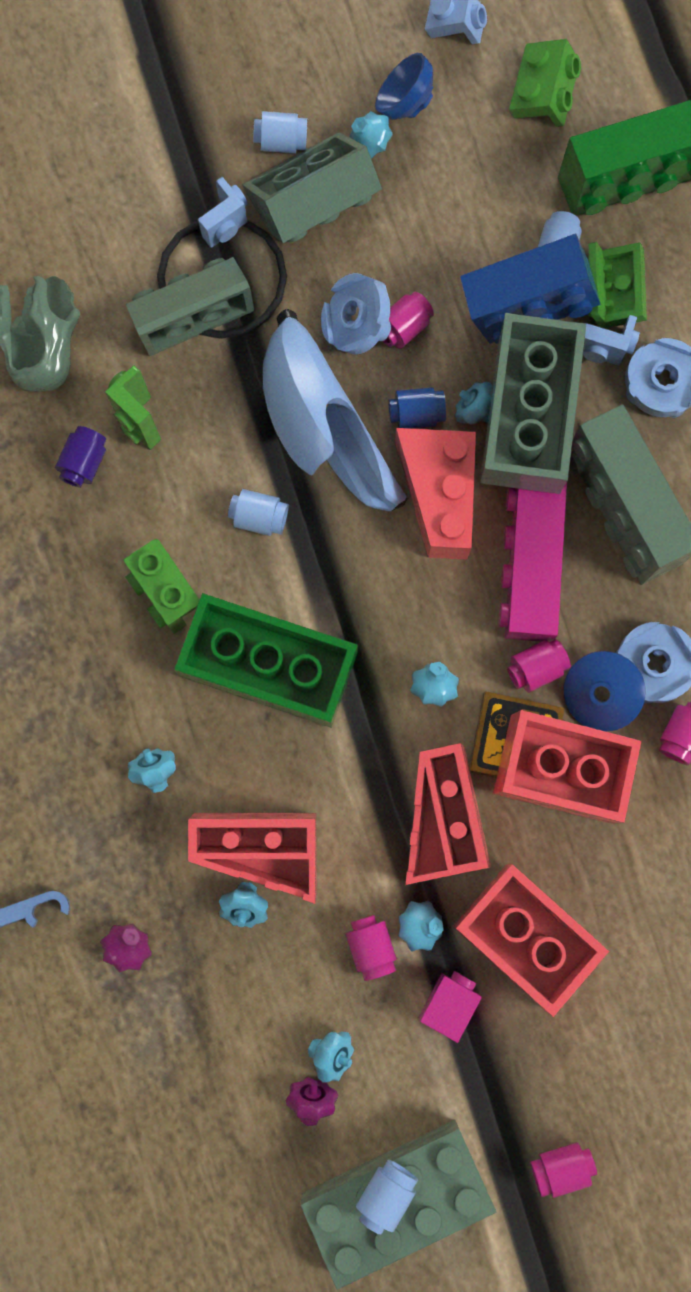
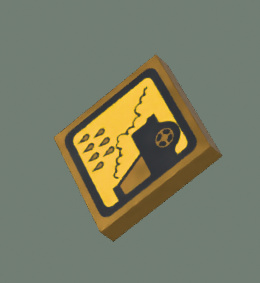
[469,692,565,777]

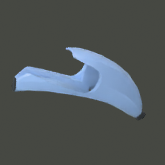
[263,309,408,512]

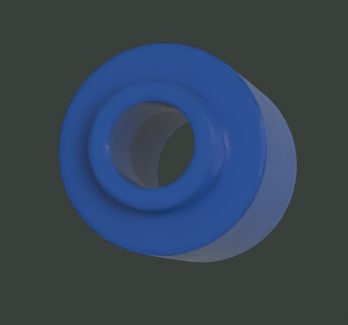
[388,387,446,429]

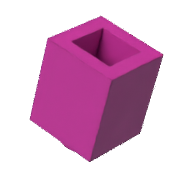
[418,971,482,1043]

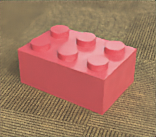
[493,710,641,824]
[452,864,609,1017]

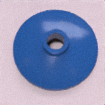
[564,651,646,731]

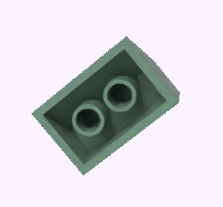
[242,132,382,243]
[126,257,254,356]

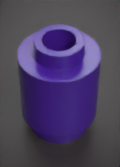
[55,426,106,488]

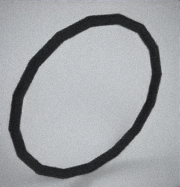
[157,219,287,339]

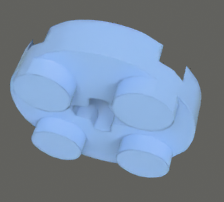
[321,273,391,355]
[625,338,691,418]
[616,622,691,703]

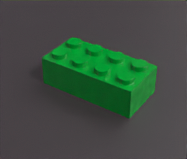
[558,100,691,216]
[174,593,358,728]

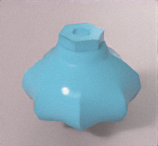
[349,111,393,159]
[455,381,493,425]
[410,662,459,707]
[128,748,176,793]
[219,882,268,928]
[398,901,443,952]
[308,1031,354,1082]

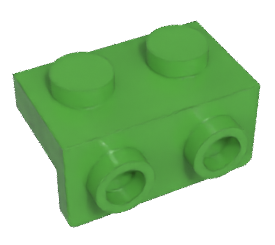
[509,39,581,127]
[587,242,647,328]
[105,365,161,450]
[123,539,200,634]

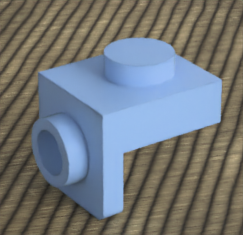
[425,0,487,44]
[198,177,248,248]
[583,315,640,366]

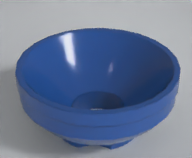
[375,52,433,120]

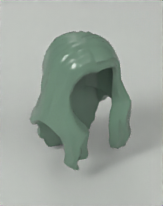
[0,276,81,392]

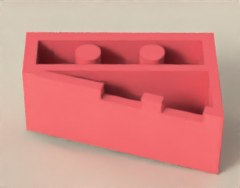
[395,428,476,560]
[405,743,491,885]
[188,813,317,904]

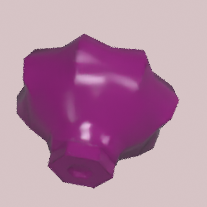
[100,923,152,973]
[285,1077,339,1126]

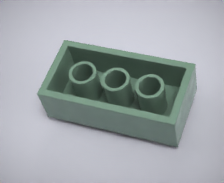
[480,313,586,494]
[569,404,691,585]
[300,1120,497,1290]

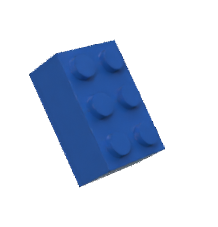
[460,233,601,344]

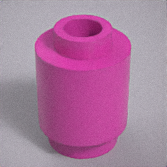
[382,292,434,349]
[507,639,571,693]
[659,702,691,765]
[345,915,397,981]
[530,1142,597,1198]

